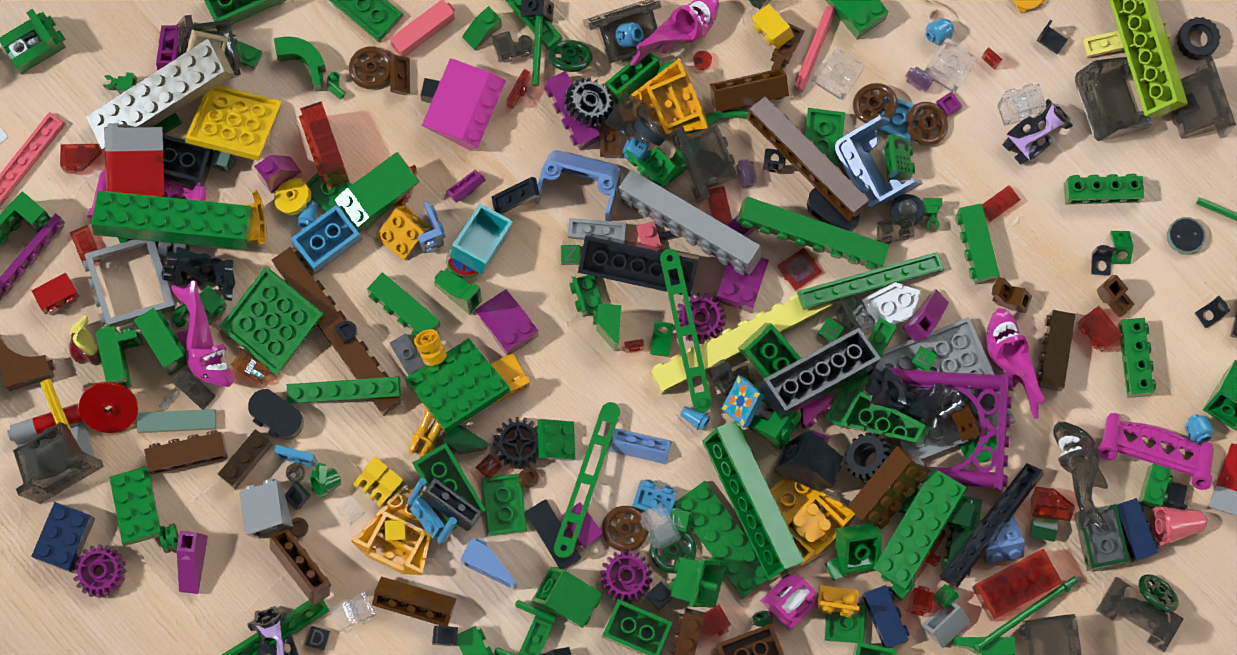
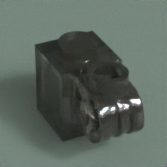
[492,31,532,63]

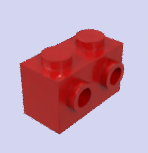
[31,272,80,315]

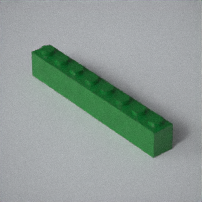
[737,196,889,270]

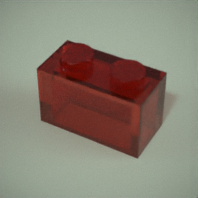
[1078,306,1123,353]

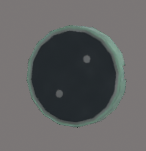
[1167,217,1206,255]

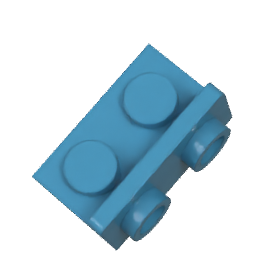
[632,479,678,518]

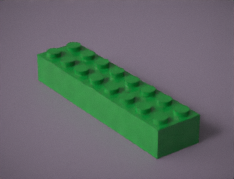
[91,191,253,250]
[702,421,804,581]

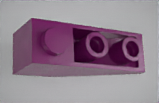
[902,289,949,342]
[177,531,208,594]

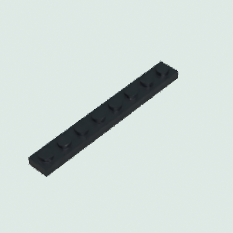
[940,463,1044,588]

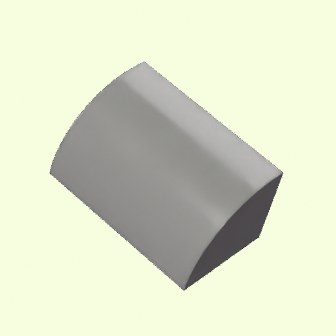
[922,602,971,648]

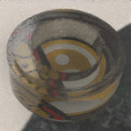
[286,463,306,483]

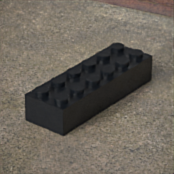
[578,232,699,297]
[760,328,881,420]

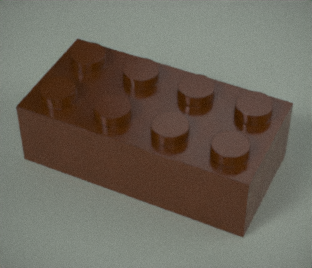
[848,446,931,529]

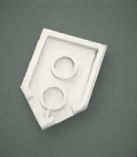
[861,282,921,327]

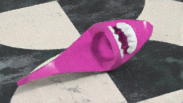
[630,0,719,66]
[172,280,234,387]
[986,308,1045,419]

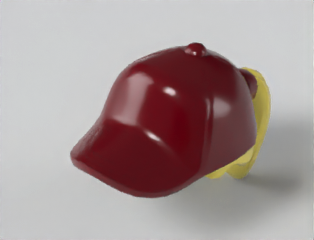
[69,314,102,365]

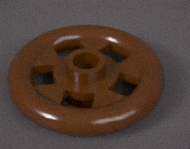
[349,46,390,89]
[853,83,897,123]
[906,102,948,146]
[602,506,649,552]

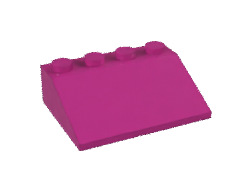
[421,58,506,151]

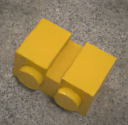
[751,4,794,49]

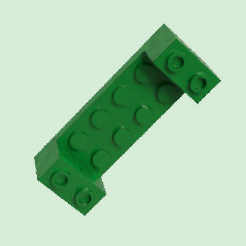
[0,191,51,245]

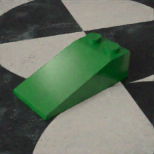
[826,0,889,39]
[335,152,420,230]

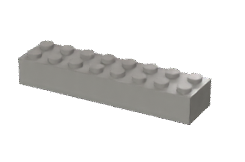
[619,170,761,276]

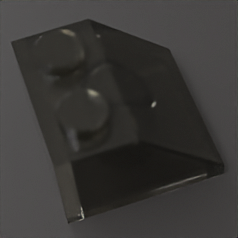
[833,295,876,336]

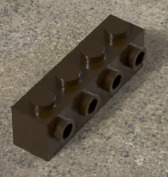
[1036,310,1076,392]

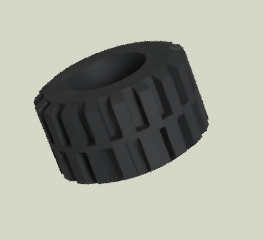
[844,432,895,484]

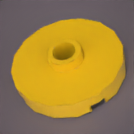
[274,178,311,216]

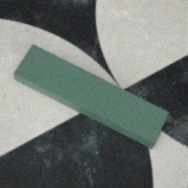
[137,409,216,433]

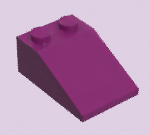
[715,257,769,313]
[475,289,539,356]

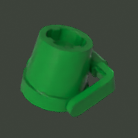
[309,463,341,497]

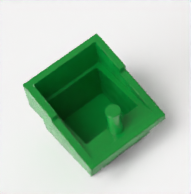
[669,555,727,608]

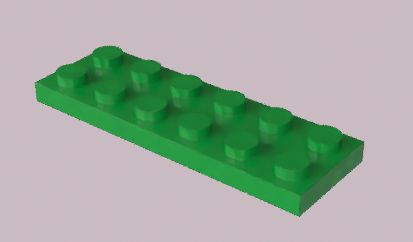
[873,468,968,589]
[674,481,768,598]

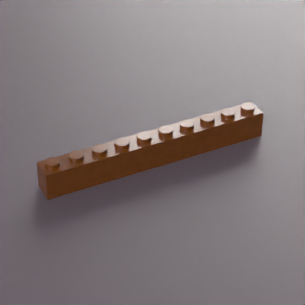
[272,247,402,416]

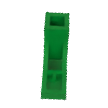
[274,36,326,91]

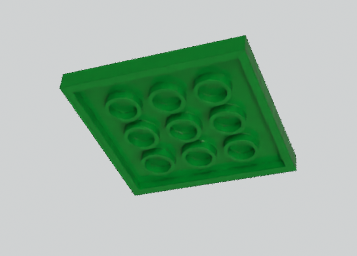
[219,266,325,375]
[404,338,511,433]

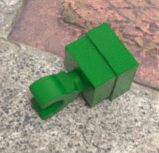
[103,72,137,94]
[922,198,943,230]
[881,575,915,601]

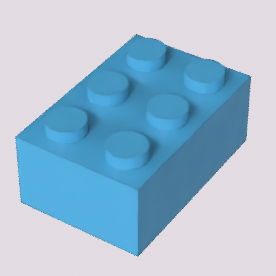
[291,205,361,274]

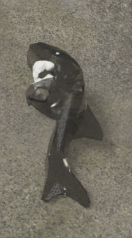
[1053,421,1109,532]

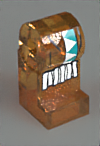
[231,350,271,384]

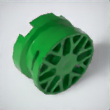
[159,523,179,554]

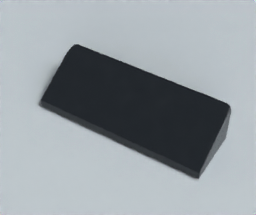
[420,478,482,531]

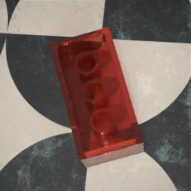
[299,101,349,189]
[972,548,1063,622]

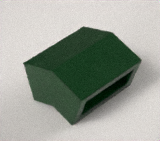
[1029,515,1059,542]

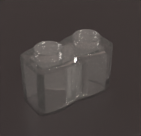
[640,503,681,550]
[329,592,376,633]

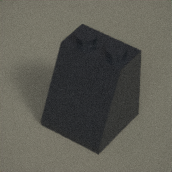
[774,430,843,492]

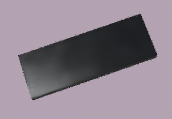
[525,499,581,569]

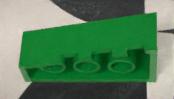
[840,390,931,446]

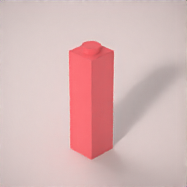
[389,0,455,57]

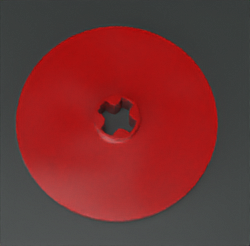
[79,382,138,433]

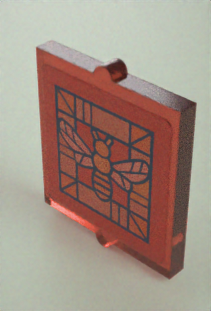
[777,247,822,291]

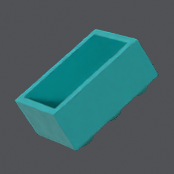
[450,203,513,275]

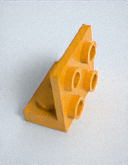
[376,205,433,260]
[491,353,530,404]
[816,585,860,617]

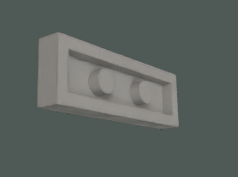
[568,218,626,240]

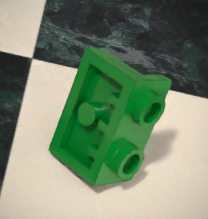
[569,275,603,317]

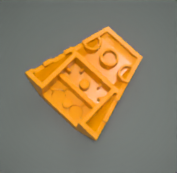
[617,58,708,139]
[770,477,856,566]
[351,485,437,575]

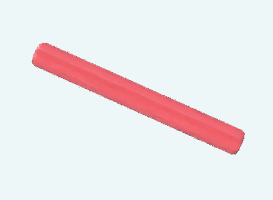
[794,6,836,91]

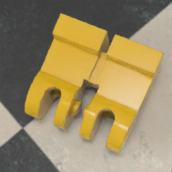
[353,456,405,508]

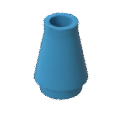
[297,200,318,229]
[680,406,710,431]

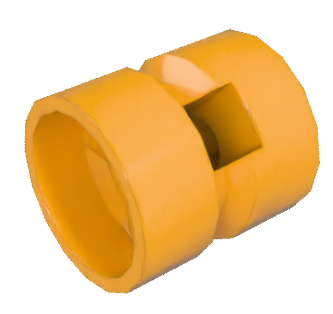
[414,329,447,366]

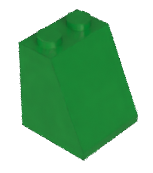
[1203,360,1237,431]
[531,567,602,628]

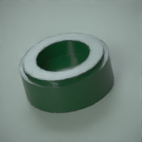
[752,611,773,627]

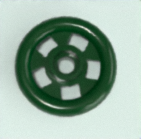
[548,40,593,72]
[650,527,696,574]
[1138,574,1179,613]

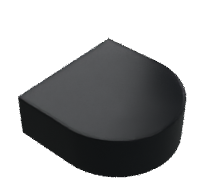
[334,320,357,344]

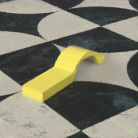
[1083,19,1171,58]

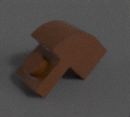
[1097,275,1135,317]
[992,277,1032,313]
[951,399,981,442]

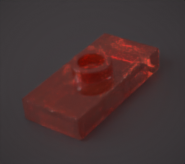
[507,69,531,109]
[982,185,1021,222]
[706,186,732,225]
[70,225,102,266]

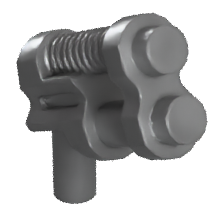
[927,391,965,432]

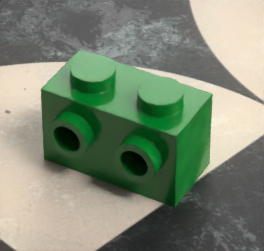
[1138,464,1173,508]

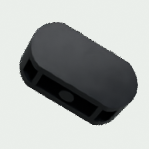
[807,187,860,232]
[248,389,304,440]

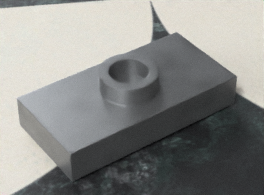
[389,333,425,376]

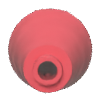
[1149,506,1207,546]

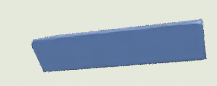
[610,428,671,464]

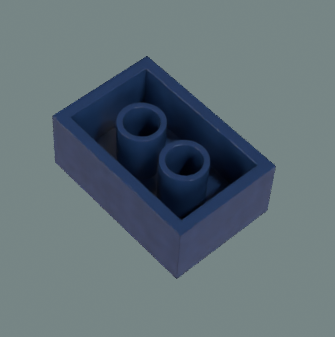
[31,502,95,573]

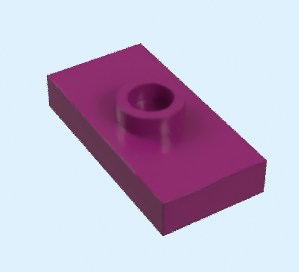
[446,170,486,203]

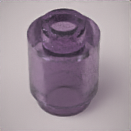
[905,66,934,93]
[735,159,757,188]

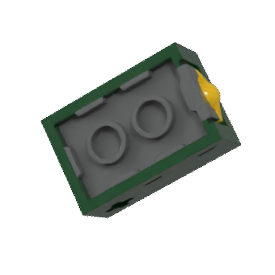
[1074,504,1130,571]

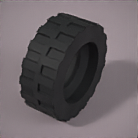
[1176,17,1221,60]

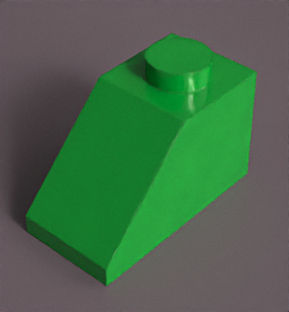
[462,6,502,50]

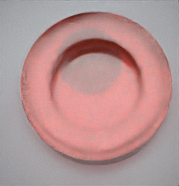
[693,50,712,70]

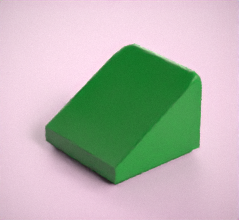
[824,557,849,581]

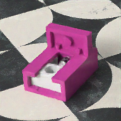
[760,573,817,630]

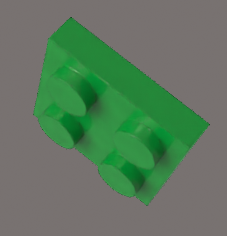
[537,419,576,461]

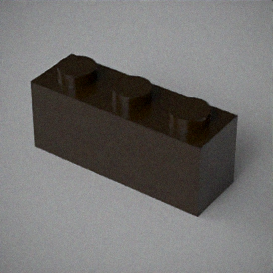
[218,429,273,490]

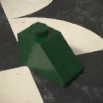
[443,425,489,455]

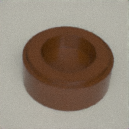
[518,468,539,488]
[288,517,309,538]

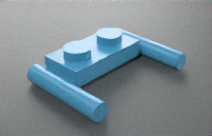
[407,478,457,544]

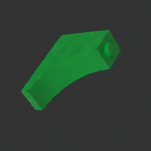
[434,268,482,315]
[953,637,1015,655]

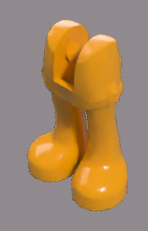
[408,405,442,457]

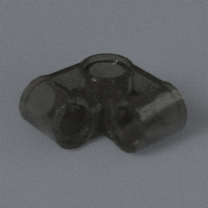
[707,359,756,396]

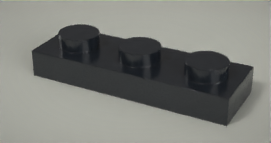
[491,177,540,214]

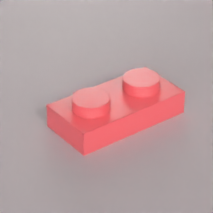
[636,221,662,248]

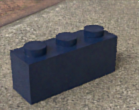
[1117,498,1159,563]
[862,585,910,648]

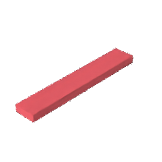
[0,112,65,206]

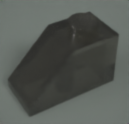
[171,368,216,410]

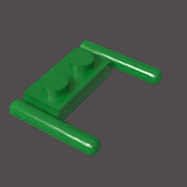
[494,600,557,655]

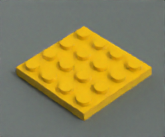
[185,85,282,161]

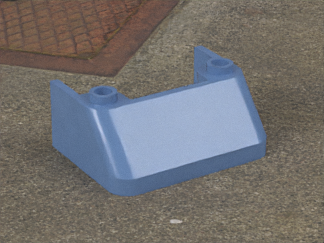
[835,116,923,207]
[535,150,621,221]

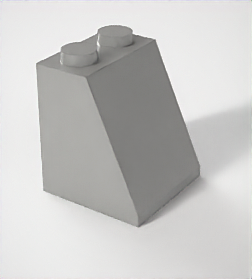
[240,479,293,538]

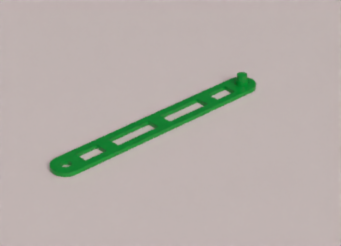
[660,249,712,413]
[554,402,620,558]

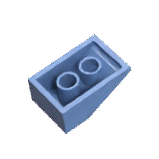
[460,538,516,590]

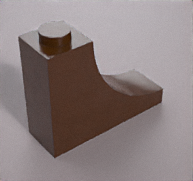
[0,334,56,391]

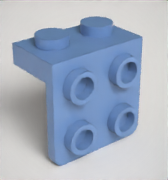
[418,201,446,253]
[979,515,1025,565]

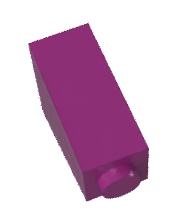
[254,155,302,193]

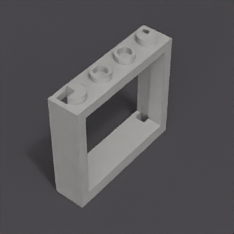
[83,239,175,327]

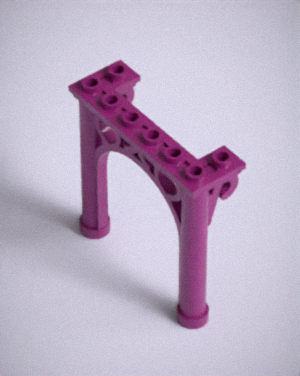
[891,367,1013,492]

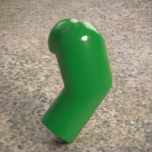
[327,71,346,100]
[172,304,189,327]

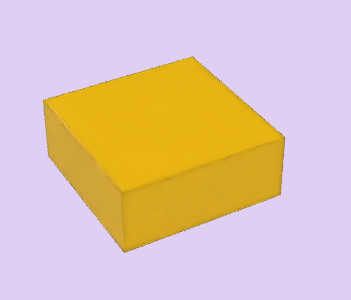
[385,520,405,541]

